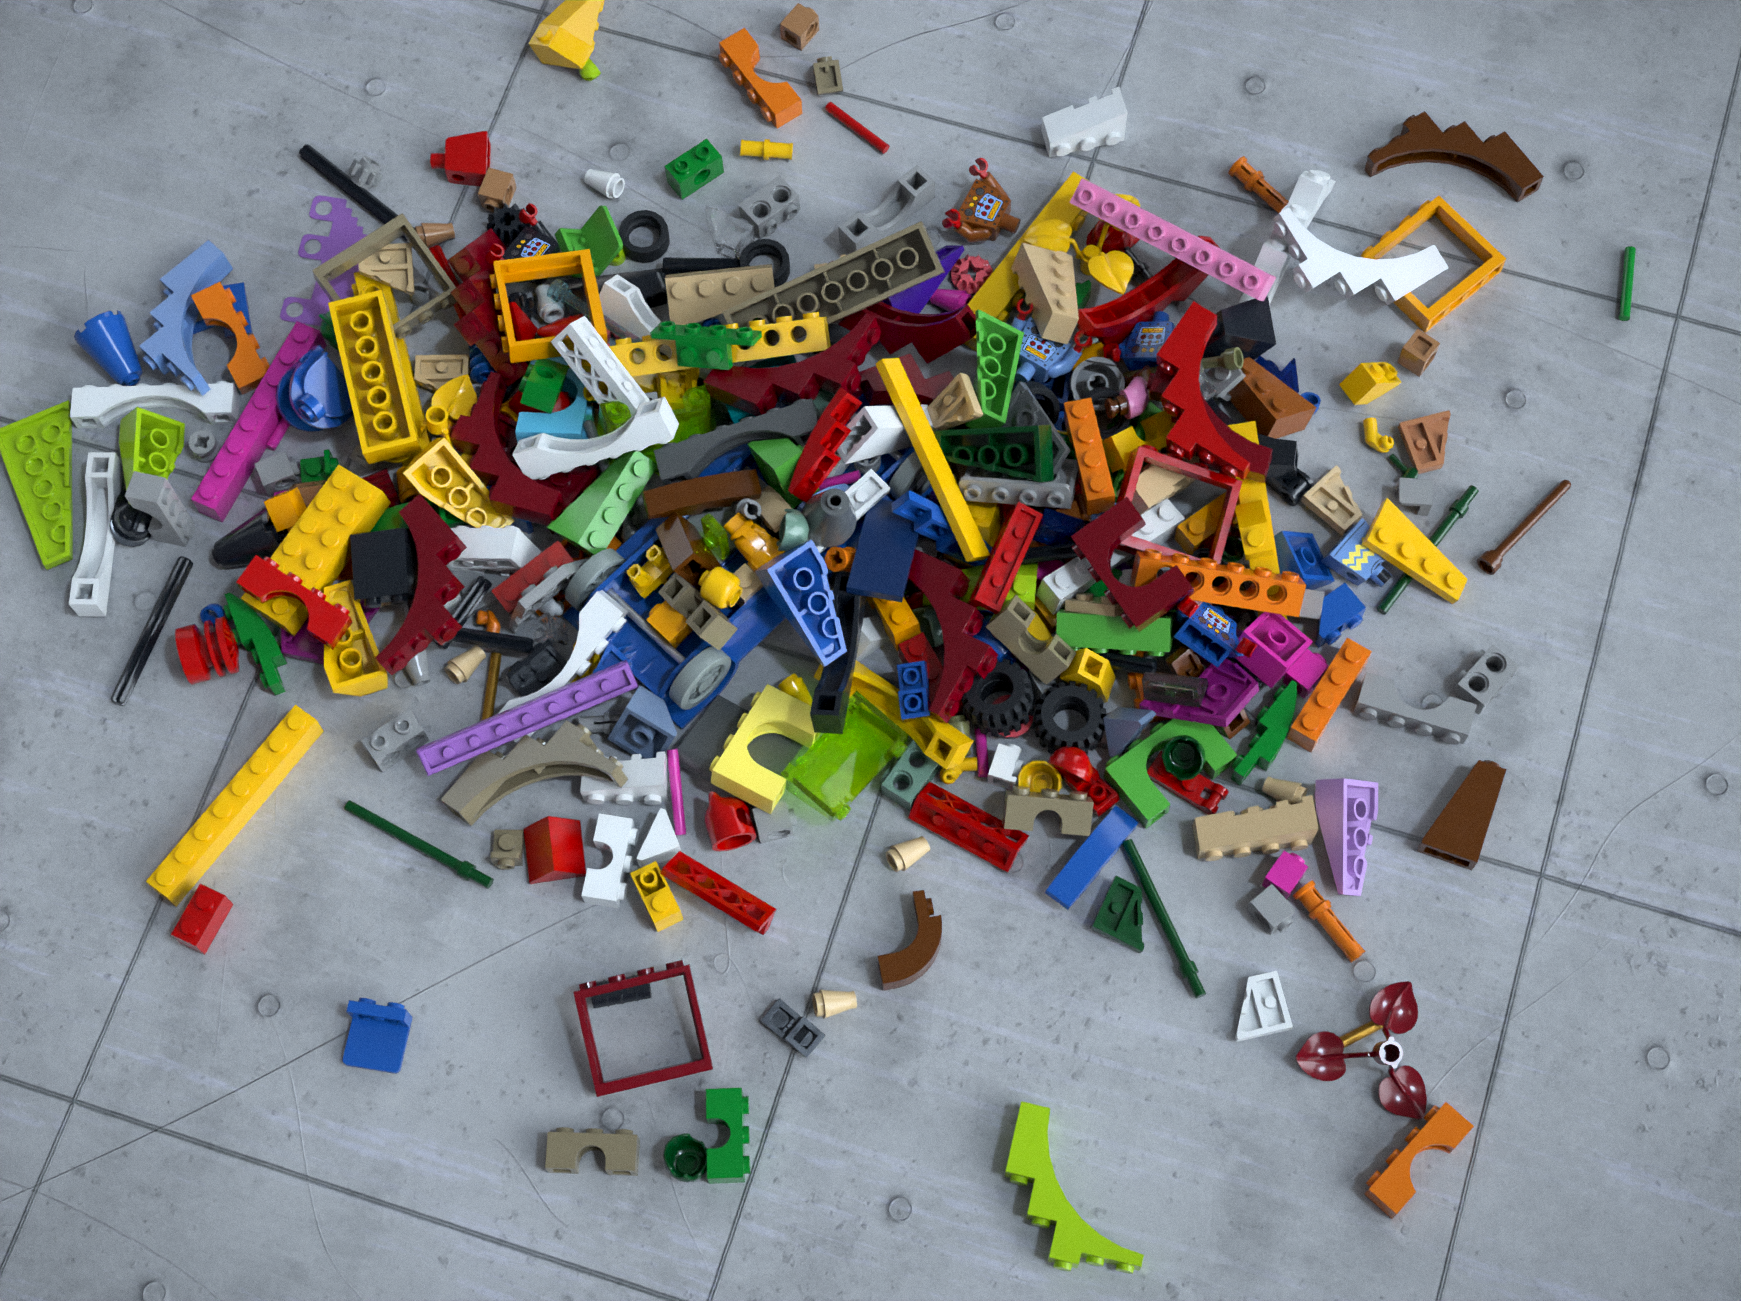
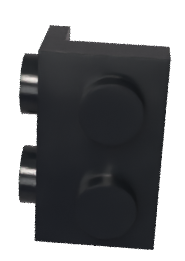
[506,639,567,697]

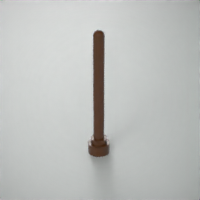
[1477,480,1571,575]

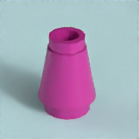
[931,289,972,312]

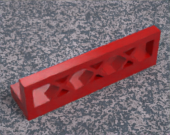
[967,502,1043,614]
[908,782,1029,872]
[660,851,776,935]

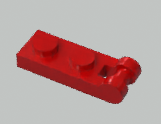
[1147,751,1229,815]

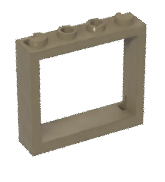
[312,213,457,339]

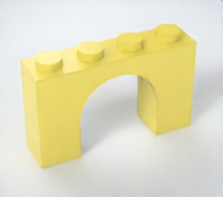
[709,684,821,814]

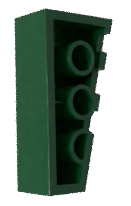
[935,425,1054,482]

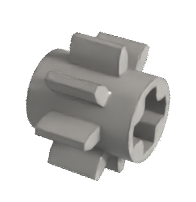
[349,156,383,189]

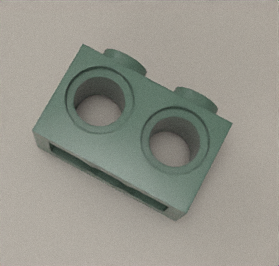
[880,740,942,811]

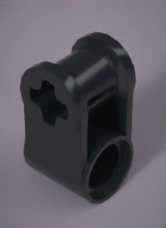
[1265,468,1314,506]

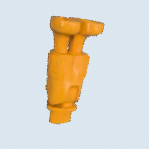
[723,512,784,572]

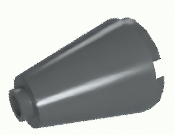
[801,488,857,547]

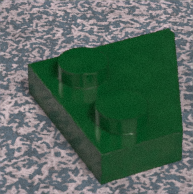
[1090,876,1144,953]

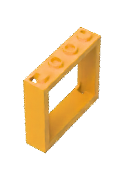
[1361,195,1506,333]
[490,249,608,363]

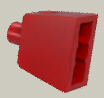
[430,131,491,187]

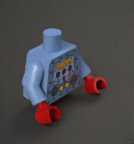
[1011,299,1093,383]

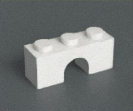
[581,814,639,909]

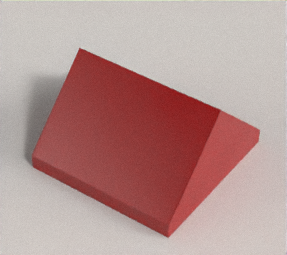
[524,816,586,884]

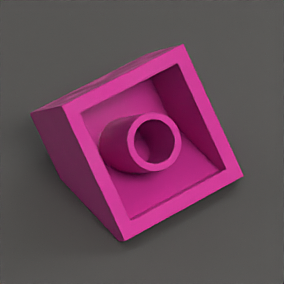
[1235,612,1313,688]

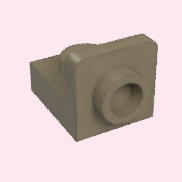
[812,56,843,95]
[490,830,524,870]

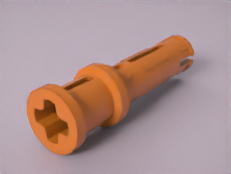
[1228,156,1289,214]
[825,547,857,572]
[1293,880,1366,963]

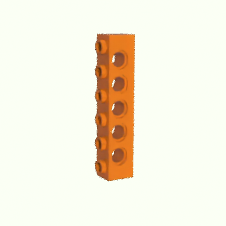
[1130,549,1306,617]

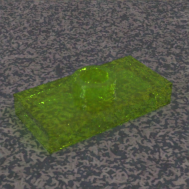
[701,513,730,561]

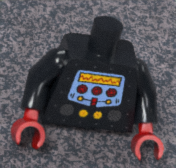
[486,203,564,285]

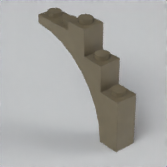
[441,720,628,826]

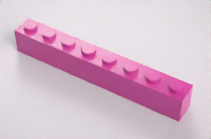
[191,321,327,523]

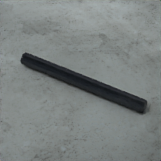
[299,144,415,241]
[111,556,193,706]

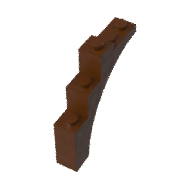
[1364,111,1544,203]

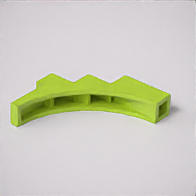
[1005,1101,1144,1274]

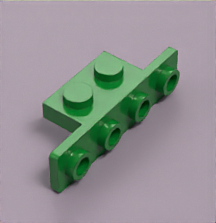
[650,321,762,370]

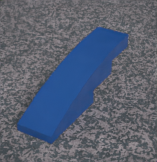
[892,490,992,567]
[1045,806,1139,910]

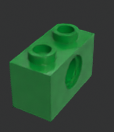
[664,138,724,200]
[518,358,569,414]

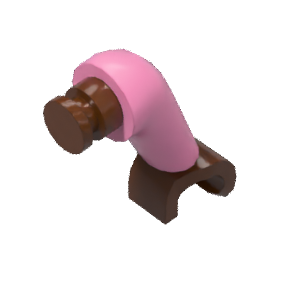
[1104,365,1151,419]

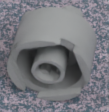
[1068,357,1125,416]

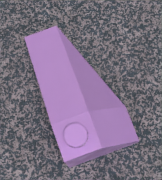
[1314,778,1378,896]

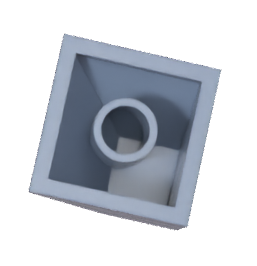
[607,686,677,759]

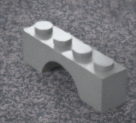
[838,165,935,253]
[125,471,195,547]
[1353,672,1477,745]

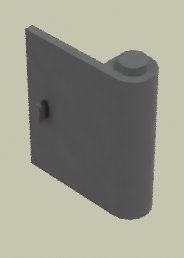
[678,695,804,808]

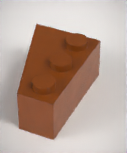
[1228,357,1317,439]

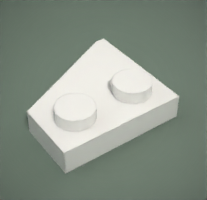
[1235,971,1293,1042]

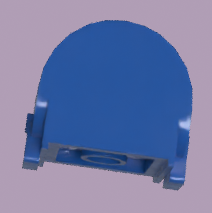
[276,345,353,432]

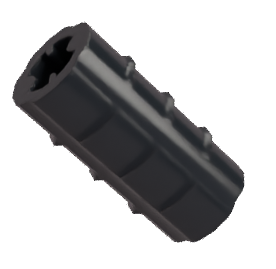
[591,974,652,1008]

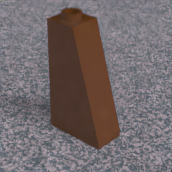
[1417,760,1507,871]

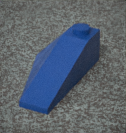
[755,539,847,667]

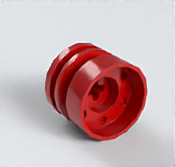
[175,616,240,685]

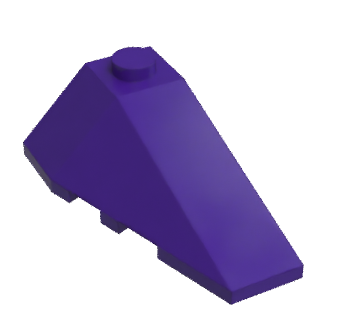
[881,245,964,314]

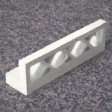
[551,316,650,428]
[806,469,891,553]

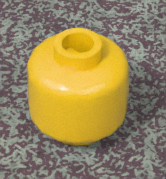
[698,567,743,609]

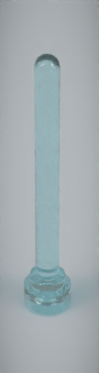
[547,278,645,354]

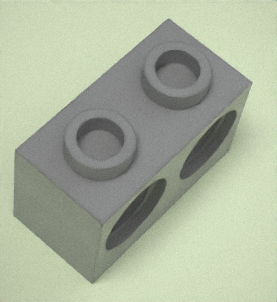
[739,175,800,239]
[1453,644,1519,714]
[361,708,429,773]

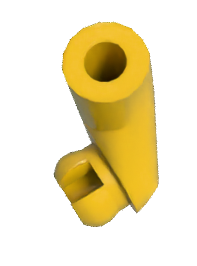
[1363,417,1394,453]
[939,757,977,784]

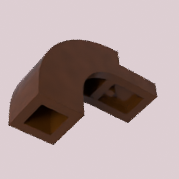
[1165,644,1250,740]
[878,890,942,991]

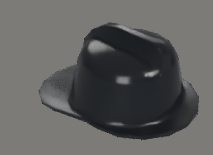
[109,488,153,547]

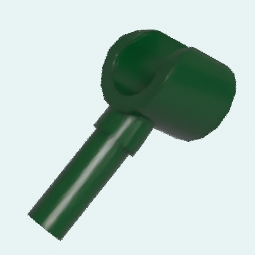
[1389,454,1418,479]

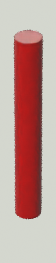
[825,102,890,154]

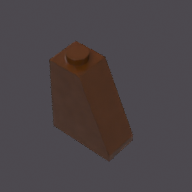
[655,511,722,590]

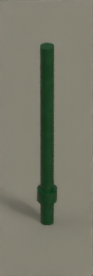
[1377,485,1479,615]
[344,800,494,889]
[1122,839,1206,999]

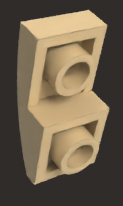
[753,485,792,533]

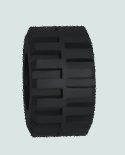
[961,658,1035,737]
[1034,681,1106,755]

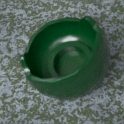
[1162,735,1206,781]
[663,1133,707,1183]

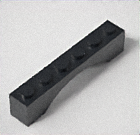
[810,572,867,734]

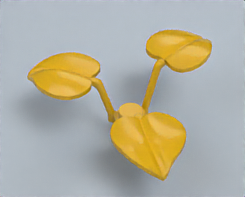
[1024,194,1140,295]
[384,374,488,488]

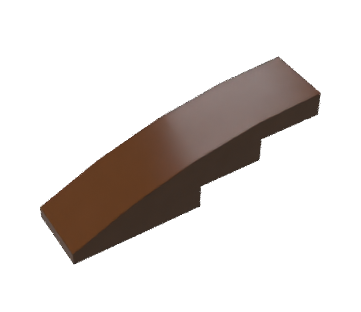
[642,469,762,519]

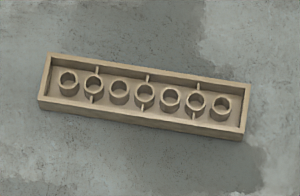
[722,221,945,362]

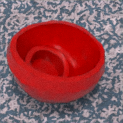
[1048,746,1093,783]

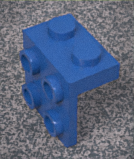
[343,998,413,1074]

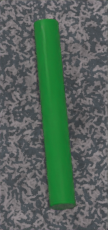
[1619,246,1636,321]

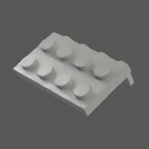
[959,459,1079,509]

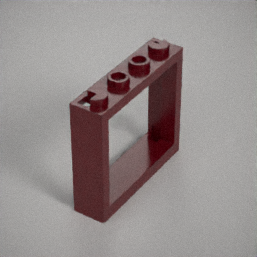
[573,960,713,1097]

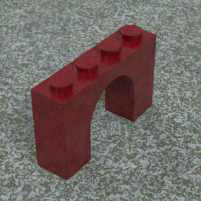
[1071,497,1195,632]

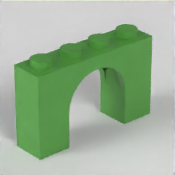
[1103,719,1237,829]

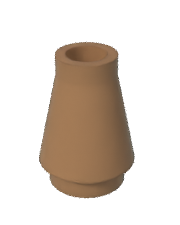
[415,223,455,248]

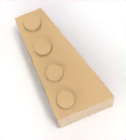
[1011,243,1079,344]
[665,264,775,325]
[1192,795,1319,861]

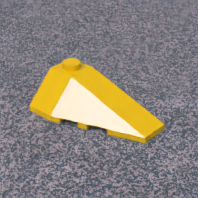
[528,0,605,70]
[324,580,388,697]

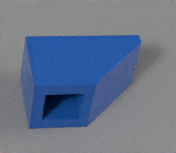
[1315,583,1366,648]

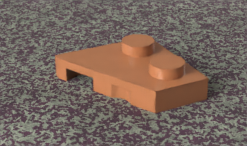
[1398,410,1451,474]

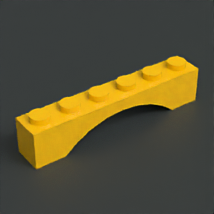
[814,660,974,769]

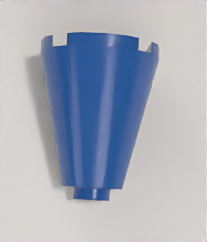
[74,310,143,386]

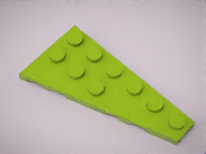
[0,400,73,570]

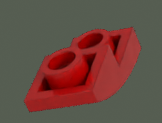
[1059,766,1120,817]

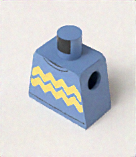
[1321,518,1392,587]

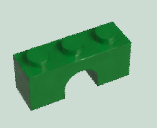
[706,1088,750,1184]

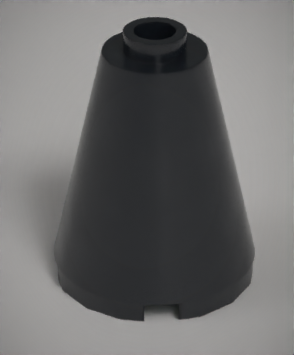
[212,508,288,568]

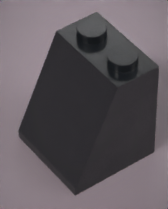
[1202,296,1276,360]
[350,527,419,608]

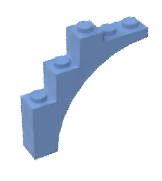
[139,240,233,396]

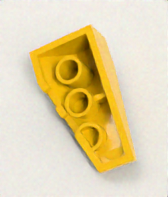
[402,437,514,528]

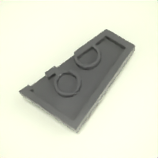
[1001,381,1071,474]

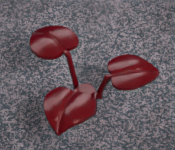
[1296,981,1427,1119]

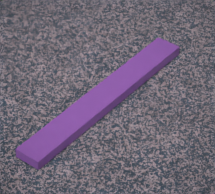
[416,659,638,776]

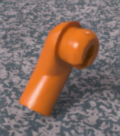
[476,610,501,633]

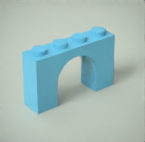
[515,356,599,444]

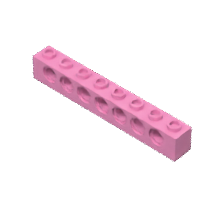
[1069,178,1276,302]

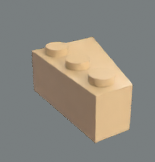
[1116,452,1200,515]

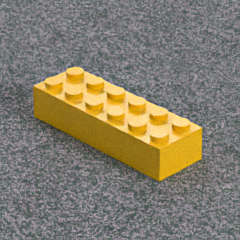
[328,290,422,464]
[241,465,391,636]

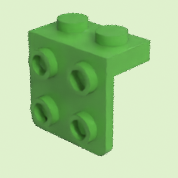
[554,205,623,277]

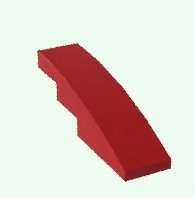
[788,387,862,502]

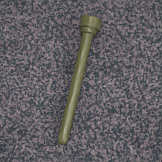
[1123,347,1244,377]

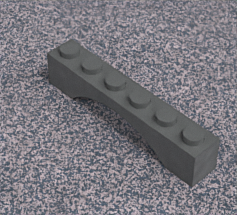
[654,398,820,485]

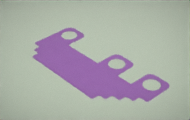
[280,195,367,326]

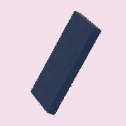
[846,499,919,602]

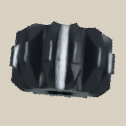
[486,203,531,246]

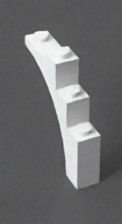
[1239,170,1336,306]
[1273,208,1448,306]

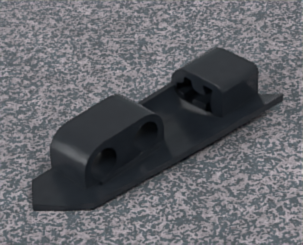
[559,268,678,321]

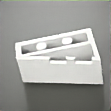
[1041,87,1128,157]
[446,525,542,578]
[580,751,669,805]

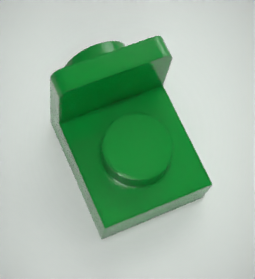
[300,449,339,483]

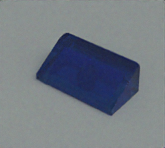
[1033,508,1090,545]

